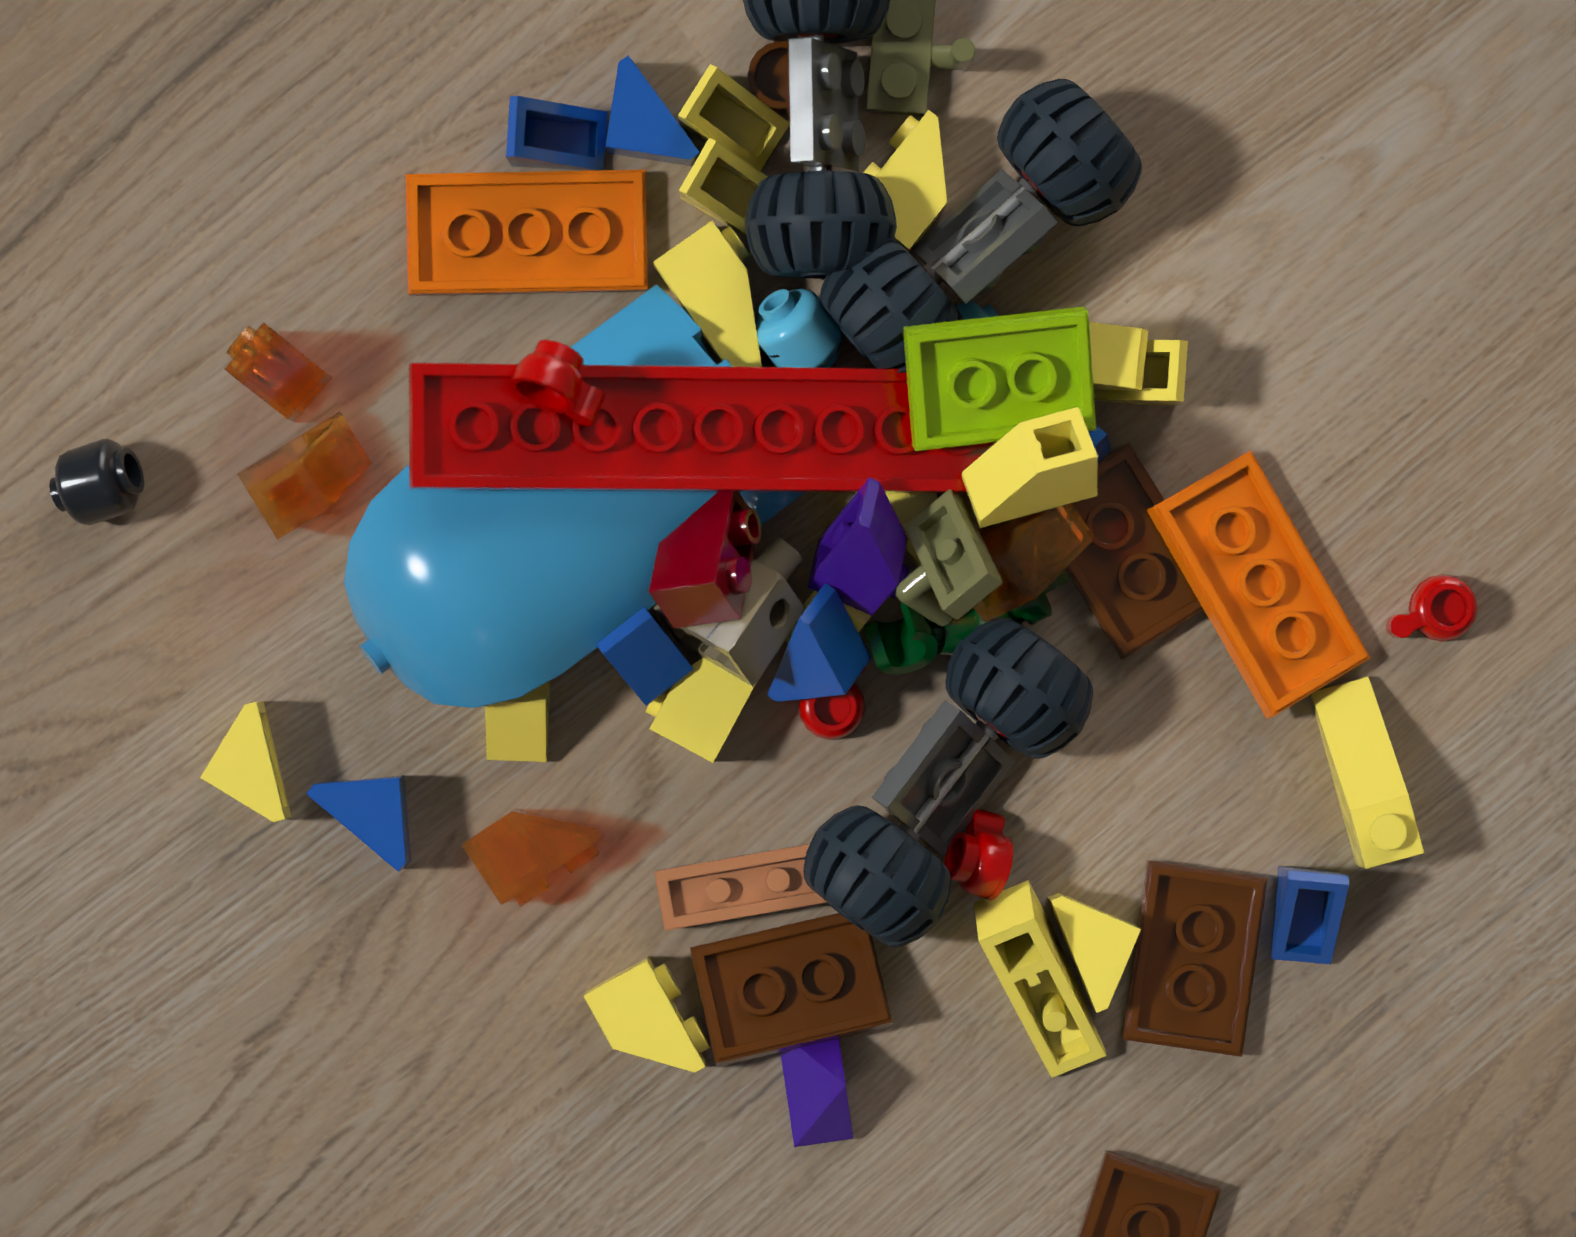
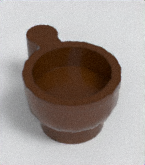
[748,41,790,127]

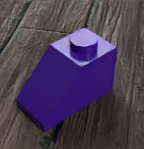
[807,477,909,616]

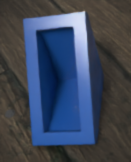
[605,55,700,166]
[506,96,607,171]
[767,584,871,702]
[596,607,694,706]
[306,776,411,872]
[1271,866,1349,965]

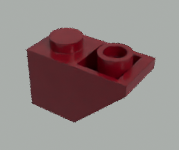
[649,491,761,628]

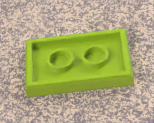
[903,306,1096,451]

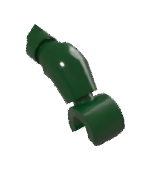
[864,563,1069,675]

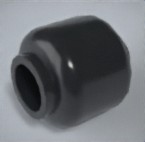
[49,439,144,525]

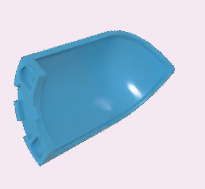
[344,284,805,708]

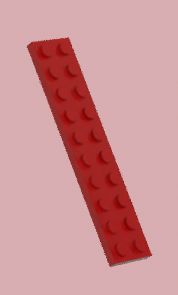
[409,363,996,493]

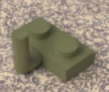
[866,0,975,116]
[896,489,1003,626]

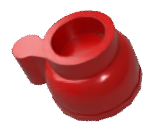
[510,340,605,426]
[1386,574,1478,642]
[798,666,866,740]
[944,809,1014,901]

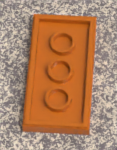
[406,169,648,296]
[1147,450,1370,719]

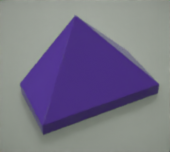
[780,1039,854,1147]

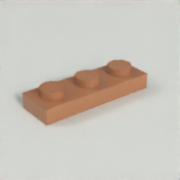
[654,843,827,931]

